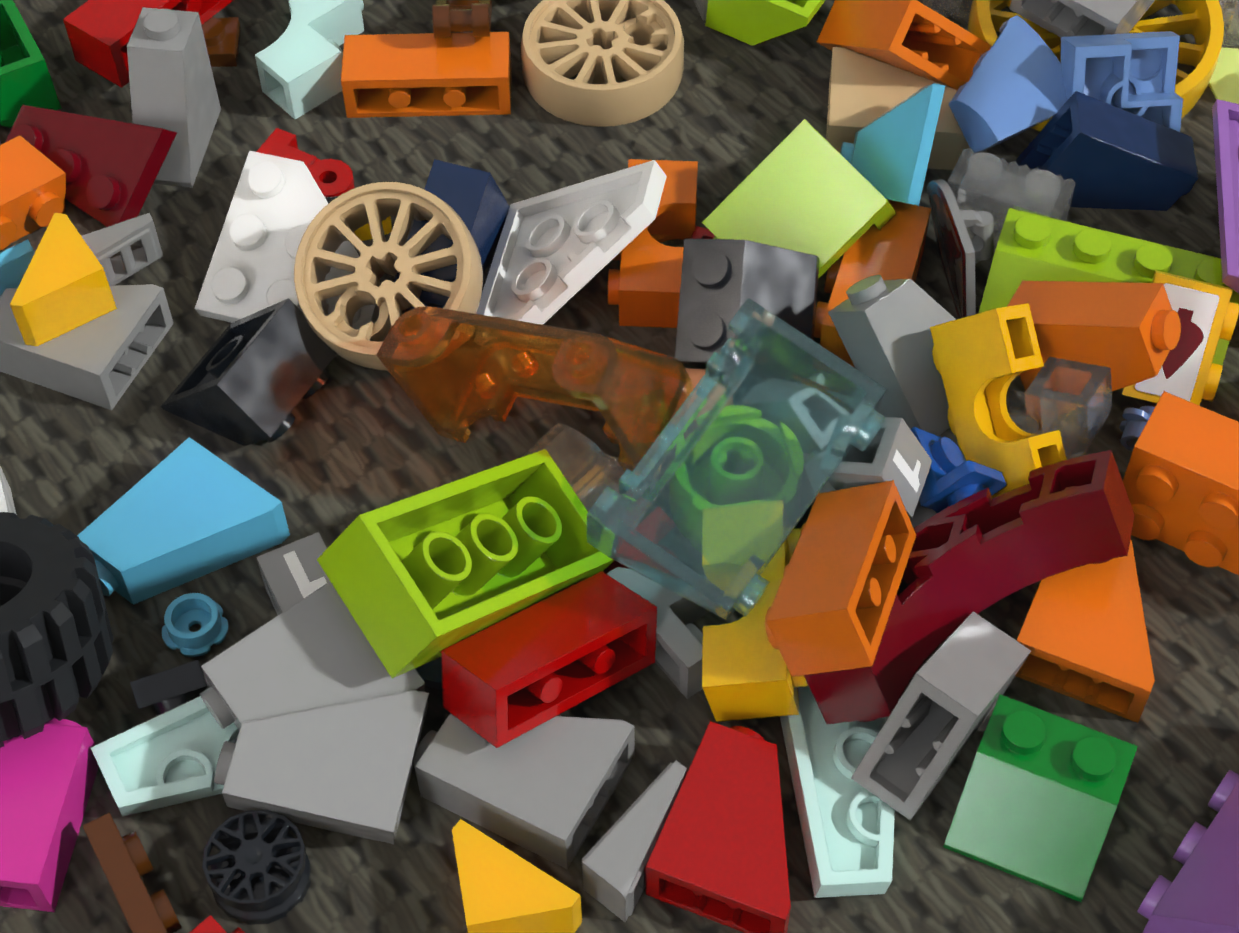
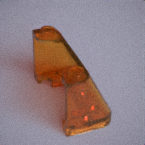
[377,306,694,481]

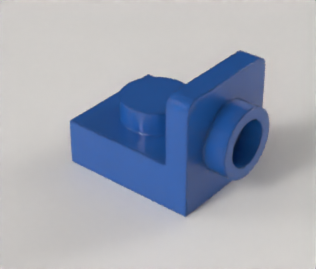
[910,427,1007,512]

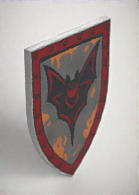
[927,179,994,319]

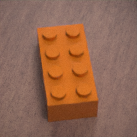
[1123,391,1239,575]

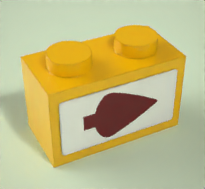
[1122,270,1239,406]

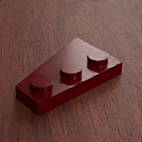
[6,105,177,227]

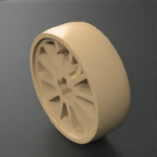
[521,0,684,127]
[294,182,483,371]

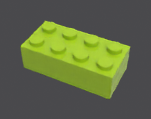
[317,449,618,679]

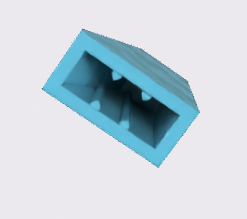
[77,437,290,604]

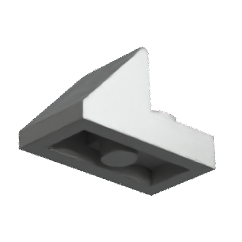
[607,567,711,699]

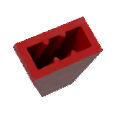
[646,721,791,933]

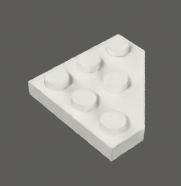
[194,151,380,330]
[469,160,667,349]

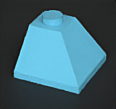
[840,83,945,206]

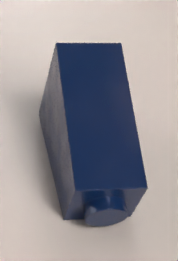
[1012,91,1198,211]
[394,159,510,325]

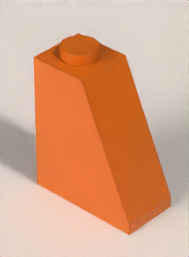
[817,0,992,90]
[1007,281,1181,415]
[1015,539,1155,723]

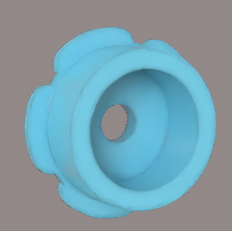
[162,593,229,657]

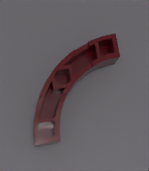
[804,450,1135,724]

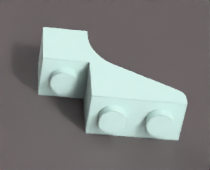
[255,0,364,119]

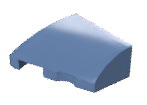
[949,15,1067,155]
[1061,31,1183,132]

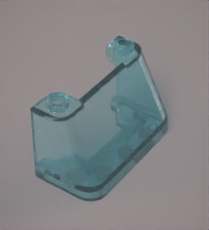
[587,298,887,620]

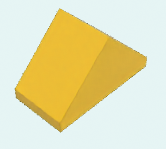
[10,213,117,346]
[452,819,582,933]

